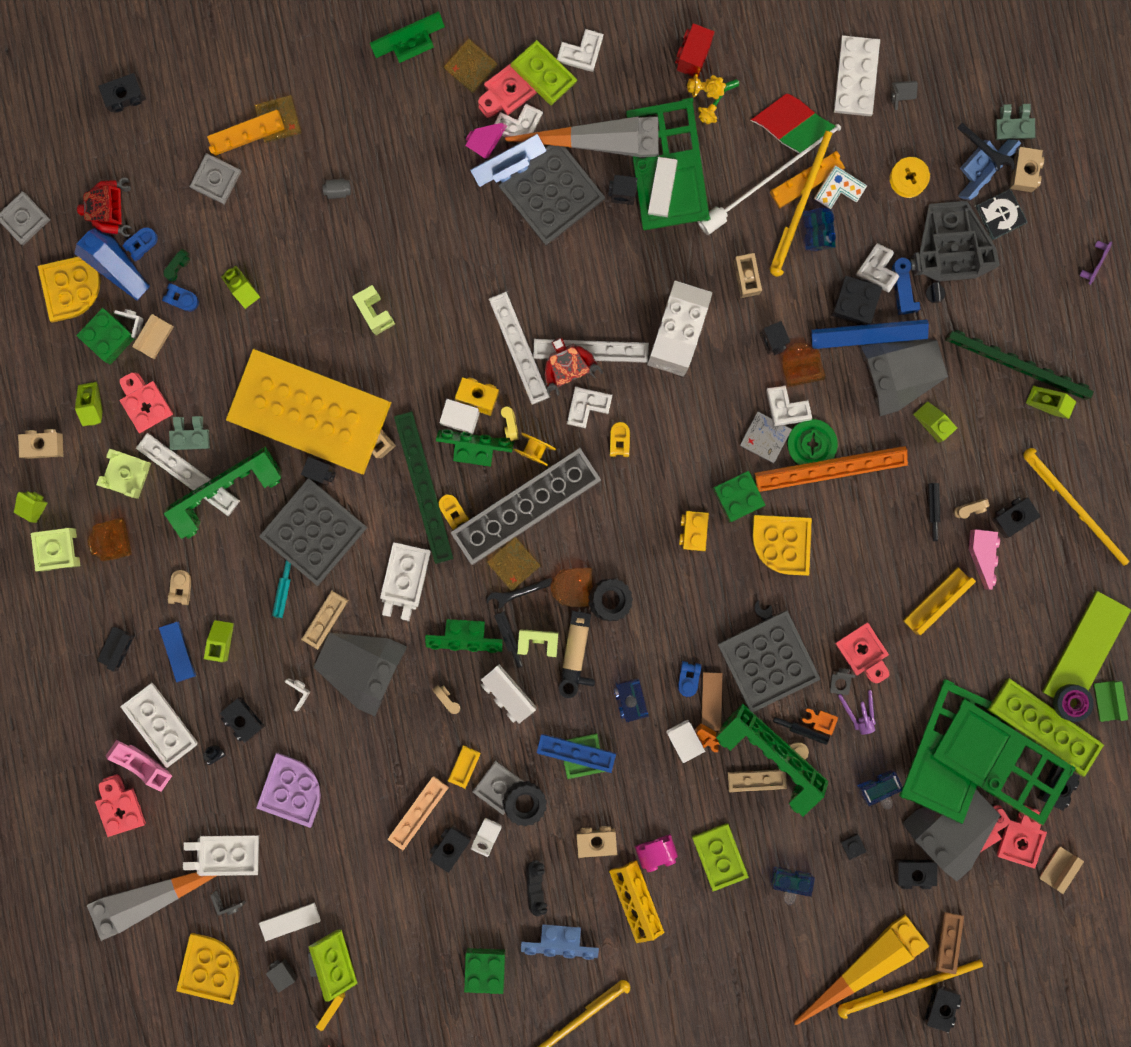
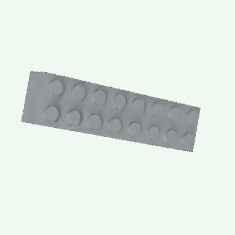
[451,448,601,565]

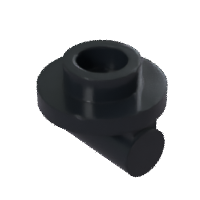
[926,282,945,303]
[203,745,226,766]

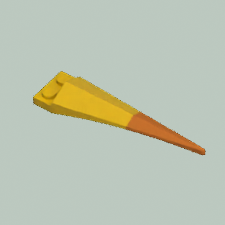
[794,914,930,1025]

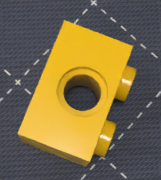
[455,377,499,416]

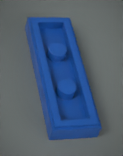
[159,622,196,682]

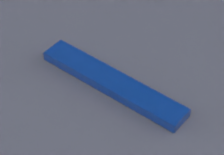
[811,319,929,349]

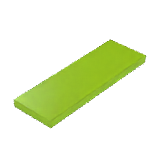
[1042,591,1131,708]
[988,678,1104,777]

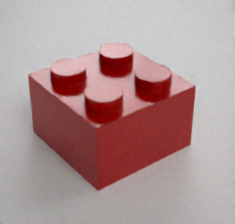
[675,23,715,77]

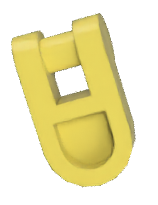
[501,407,519,441]

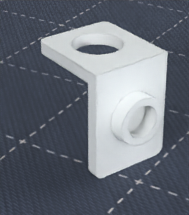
[114,309,144,339]
[285,678,311,712]
[471,818,502,857]

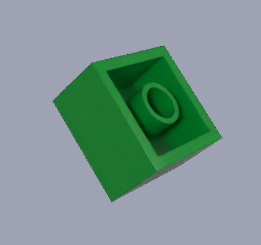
[77,308,134,365]
[712,471,766,523]
[464,948,506,994]

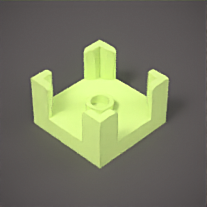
[352,285,395,335]
[96,449,151,499]
[31,528,80,571]
[517,629,558,657]

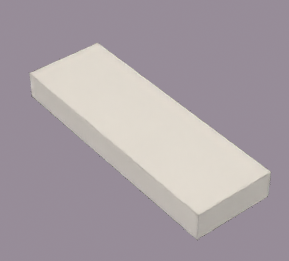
[648,157,678,217]
[259,902,321,941]

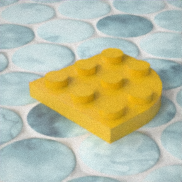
[38,257,101,323]
[752,515,812,576]
[176,933,240,1005]

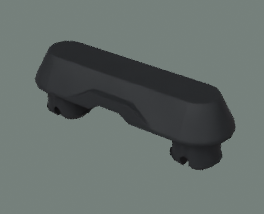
[526,860,547,916]

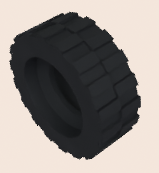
[588,579,633,621]
[502,781,547,826]

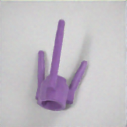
[838,690,876,735]

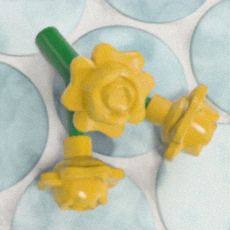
[687,74,739,125]

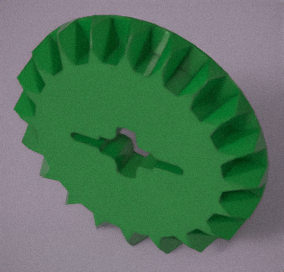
[787,419,838,465]

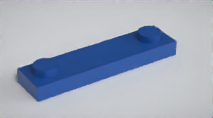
[537,734,616,773]

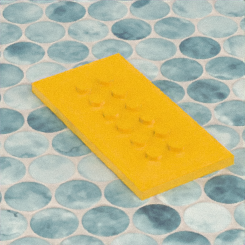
[226,349,392,475]

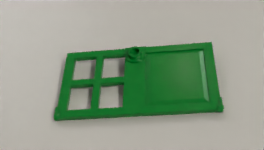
[626,98,711,231]
[899,679,1001,824]
[932,698,1076,826]

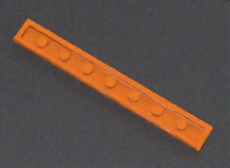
[754,446,908,492]

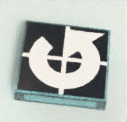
[975,189,1028,241]

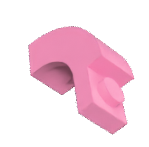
[106,740,172,792]

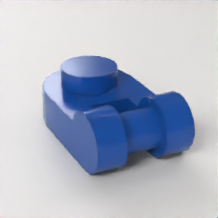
[122,228,158,261]
[162,283,199,312]
[678,661,701,697]

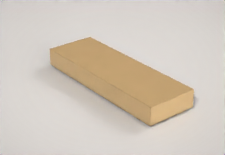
[301,590,349,650]
[727,769,787,792]

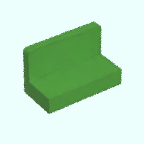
[1093,680,1128,722]

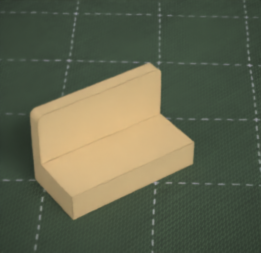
[132,314,173,359]
[1039,846,1084,894]

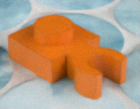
[801,708,838,735]
[694,724,720,752]

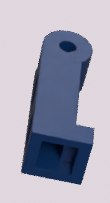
[892,258,920,315]

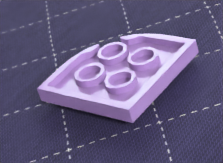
[257,753,321,828]

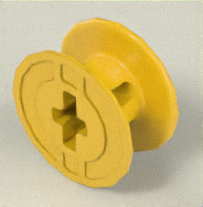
[889,157,930,198]
[514,433,556,467]

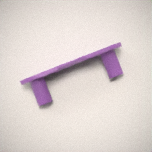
[1080,241,1112,285]

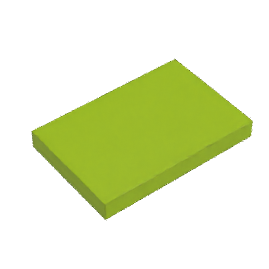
[510,40,577,106]
[692,823,749,891]
[308,930,357,1002]

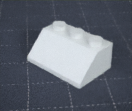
[481,664,537,723]

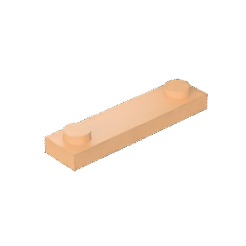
[388,776,449,850]

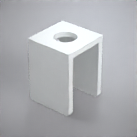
[439,399,480,434]
[666,720,705,763]

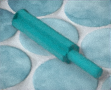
[272,560,291,618]

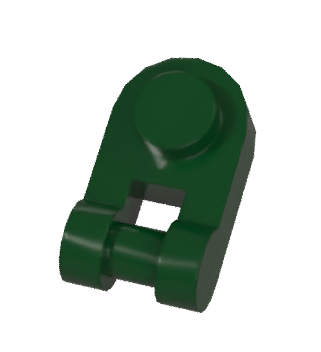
[163,249,190,282]

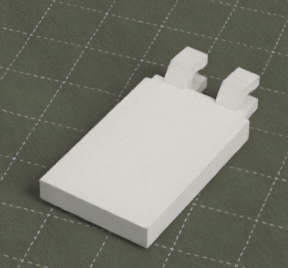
[380,542,431,621]
[183,836,259,876]

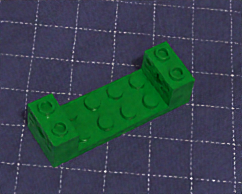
[164,446,282,539]
[716,703,829,817]

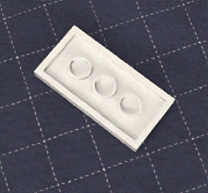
[833,35,880,116]
[120,683,198,768]

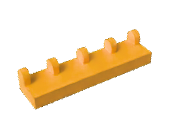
[207,110,285,156]
[770,151,845,209]

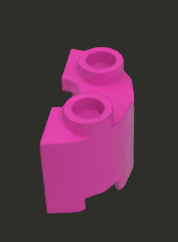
[635,834,678,872]

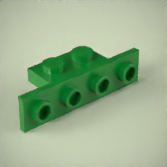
[370,11,445,63]
[436,429,514,467]
[425,619,503,653]

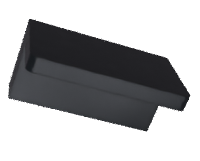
[98,627,135,672]

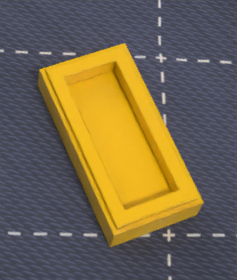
[448,745,481,789]
[316,993,346,1031]

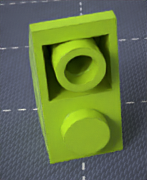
[221,266,260,309]
[14,491,48,523]
[204,620,234,662]

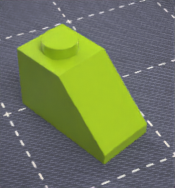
[75,382,103,426]
[1026,386,1076,419]
[913,402,958,443]

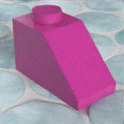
[465,123,508,158]

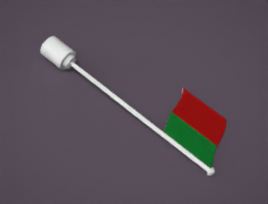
[697,93,841,235]

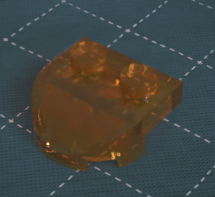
[782,343,825,387]
[88,518,132,561]
[551,568,592,607]

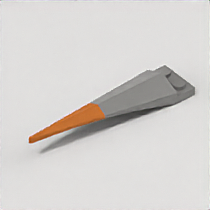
[505,117,659,157]
[87,872,216,941]

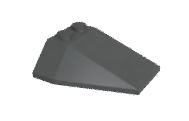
[919,201,1000,282]
[858,340,948,417]
[313,632,407,716]
[902,790,1000,881]

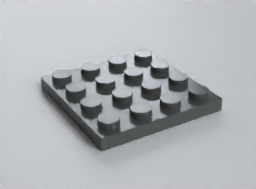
[498,145,605,246]
[259,478,368,586]
[717,610,821,712]

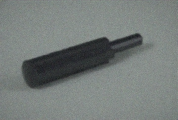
[928,483,941,541]
[494,611,523,668]
[773,717,830,745]

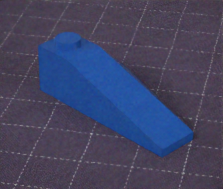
[74,228,149,301]

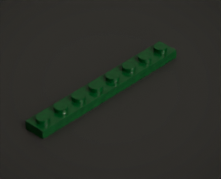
[945,330,1094,400]
[394,412,454,564]

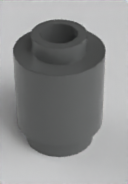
[323,178,351,199]

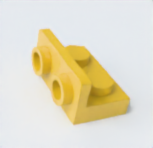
[679,511,709,551]

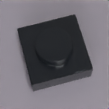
[840,834,867,860]

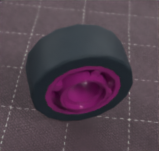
[1053,684,1094,722]

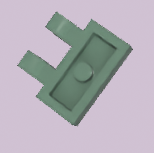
[995,104,1035,140]
[169,416,210,450]

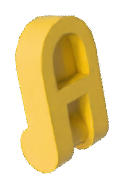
[610,422,630,457]
[439,495,469,530]

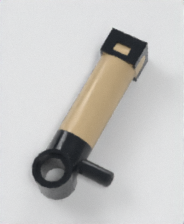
[559,610,595,698]

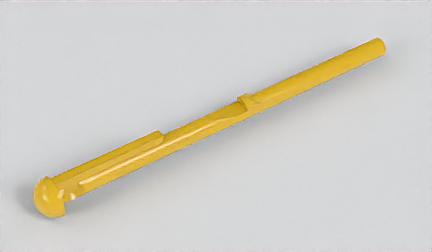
[770,131,832,277]
[1023,448,1129,566]
[837,959,983,1019]
[538,980,630,1047]

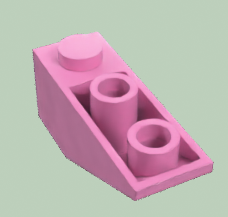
[969,530,1000,590]

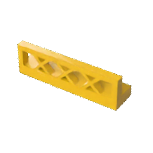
[903,568,976,635]
[609,860,664,943]

